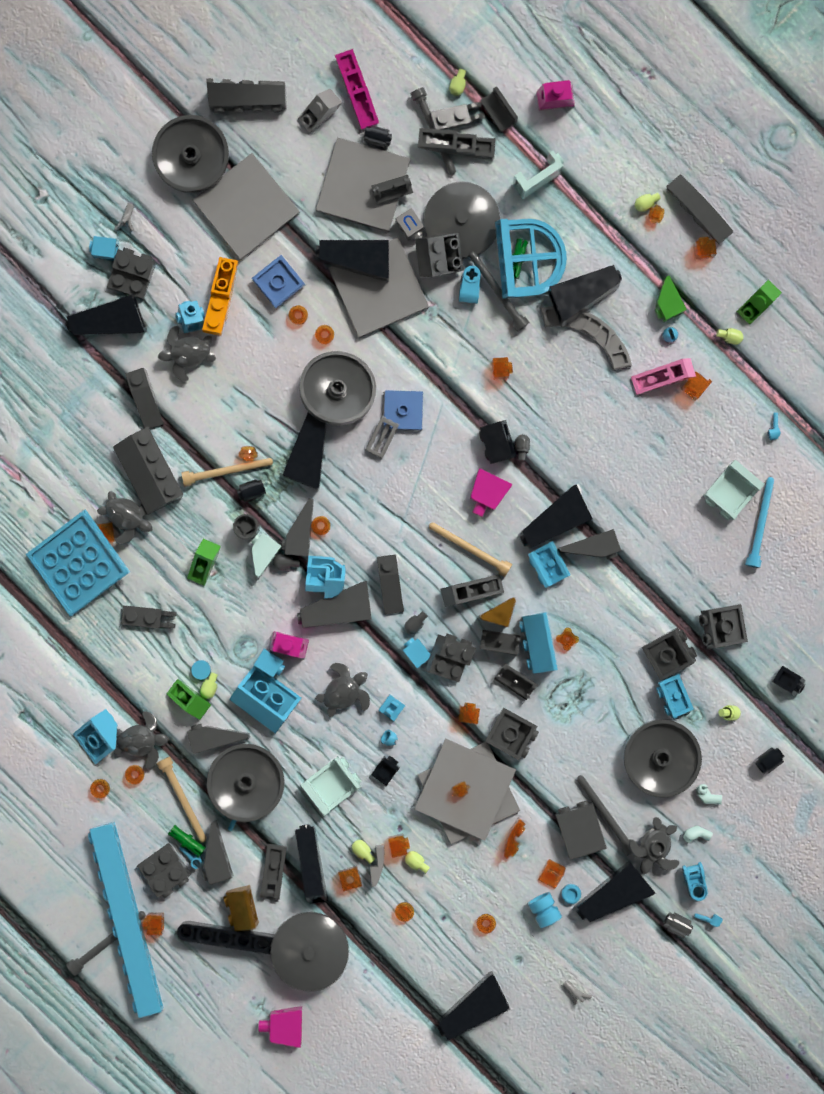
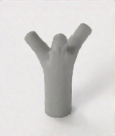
[114,203,134,231]
[563,980,592,1004]

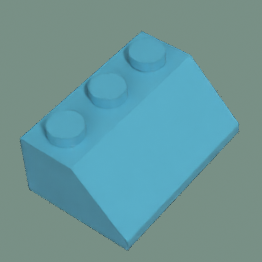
[519,612,558,674]
[229,666,302,734]

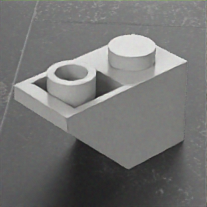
[298,89,342,133]

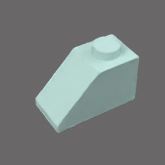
[251,533,282,577]

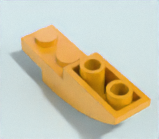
[202,257,238,336]

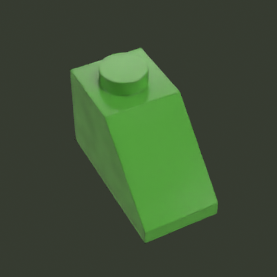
[655,276,687,322]
[187,538,221,586]
[167,679,211,720]

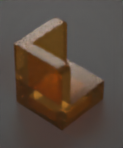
[681,371,712,401]

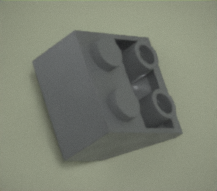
[415,232,464,277]

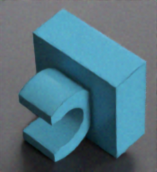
[379,695,405,721]

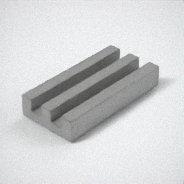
[365,416,400,459]

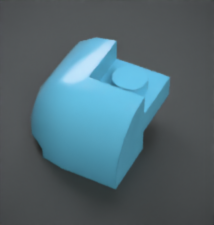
[305,556,346,598]

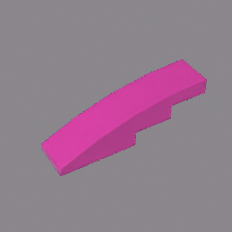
[335,49,379,129]

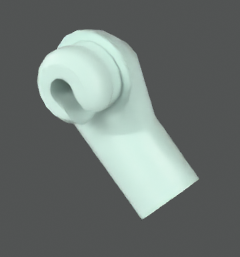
[696,784,722,805]
[683,826,713,843]

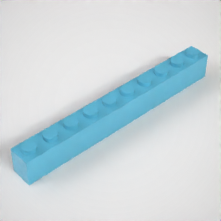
[88,822,164,1018]

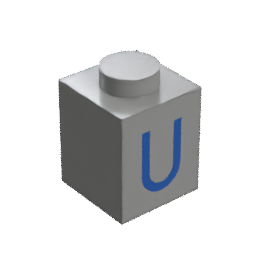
[396,208,424,241]

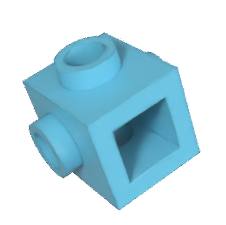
[175,301,205,333]

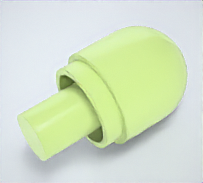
[449,69,466,96]
[635,193,661,212]
[716,328,744,345]
[200,672,218,699]
[718,705,741,721]
[352,840,375,864]
[405,851,430,874]

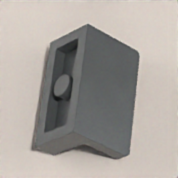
[480,86,518,133]

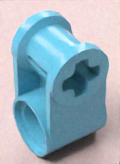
[459,266,481,304]
[682,862,708,901]

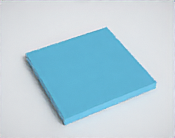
[25,510,130,617]

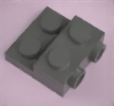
[107,248,156,300]
[699,604,748,649]
[642,627,697,681]
[425,633,476,682]
[485,707,539,760]
[137,843,191,898]

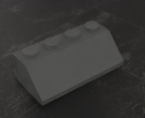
[113,427,183,515]

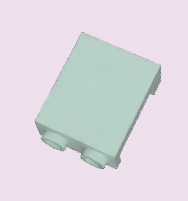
[512,150,564,199]
[703,459,765,520]
[301,756,362,816]

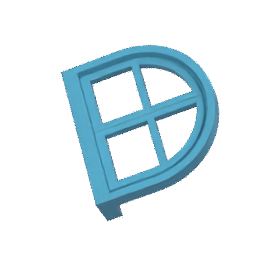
[495,219,567,299]

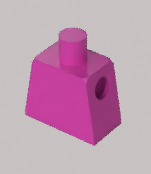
[537,80,575,110]
[470,468,512,517]
[269,631,309,658]
[259,1006,302,1047]

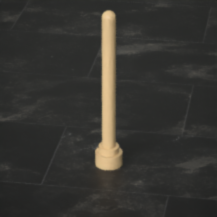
[181,458,273,487]
[429,522,512,577]
[156,756,207,843]

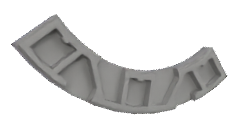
[541,306,632,371]

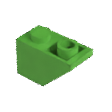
[736,279,782,325]

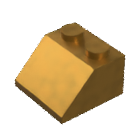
[224,885,259,931]

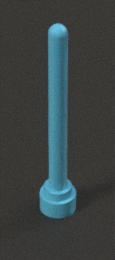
[745,477,774,568]

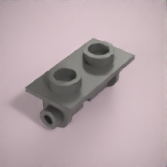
[371,175,413,204]

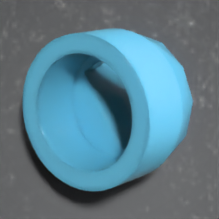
[662,327,678,343]
[381,730,398,747]

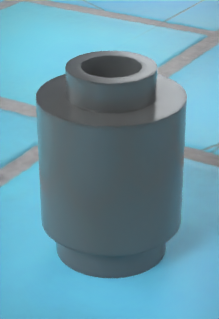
[663,912,693,938]

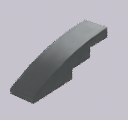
[418,128,496,159]
[666,174,733,244]

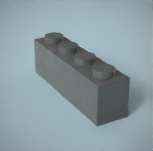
[206,78,286,114]

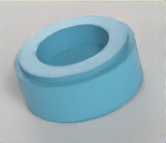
[191,660,211,680]
[561,884,581,904]

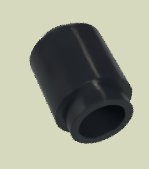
[363,126,392,148]
[237,479,266,503]
[755,747,784,774]

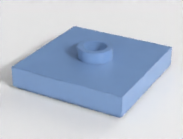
[252,255,305,309]
[384,390,423,430]

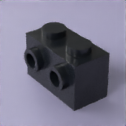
[479,420,517,464]

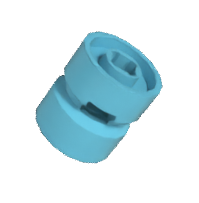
[528,892,562,928]

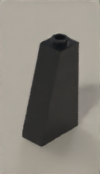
[316,240,389,281]
[548,265,622,327]
[65,294,147,335]
[282,412,326,490]
[519,485,593,549]
[295,825,328,904]
[576,861,655,922]
[437,971,510,1040]

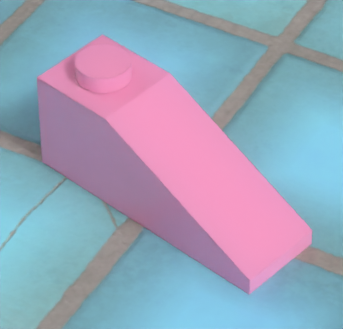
[631,358,696,395]

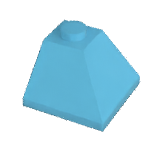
[73,709,117,765]

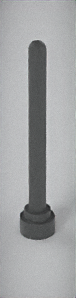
[410,87,456,175]
[469,252,530,332]
[577,775,632,856]
[66,911,146,976]

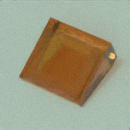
[538,859,566,889]

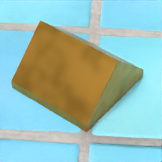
[479,597,516,627]

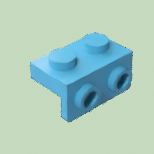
[528,541,571,588]
[656,674,694,719]

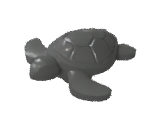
[158,326,216,382]
[97,491,153,544]
[315,663,370,717]
[114,711,169,769]
[629,817,679,874]

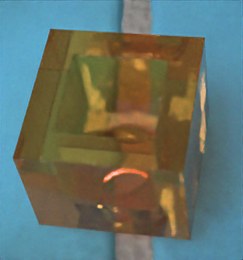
[693,237,717,259]
[492,357,513,380]
[458,702,480,724]
[388,833,410,858]
[338,866,362,891]
[143,912,164,935]

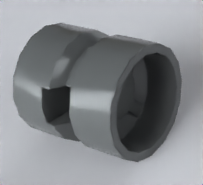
[233,514,260,540]

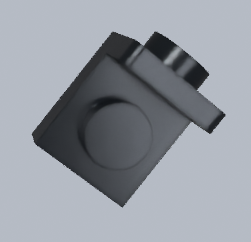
[772,665,805,697]
[371,756,400,786]

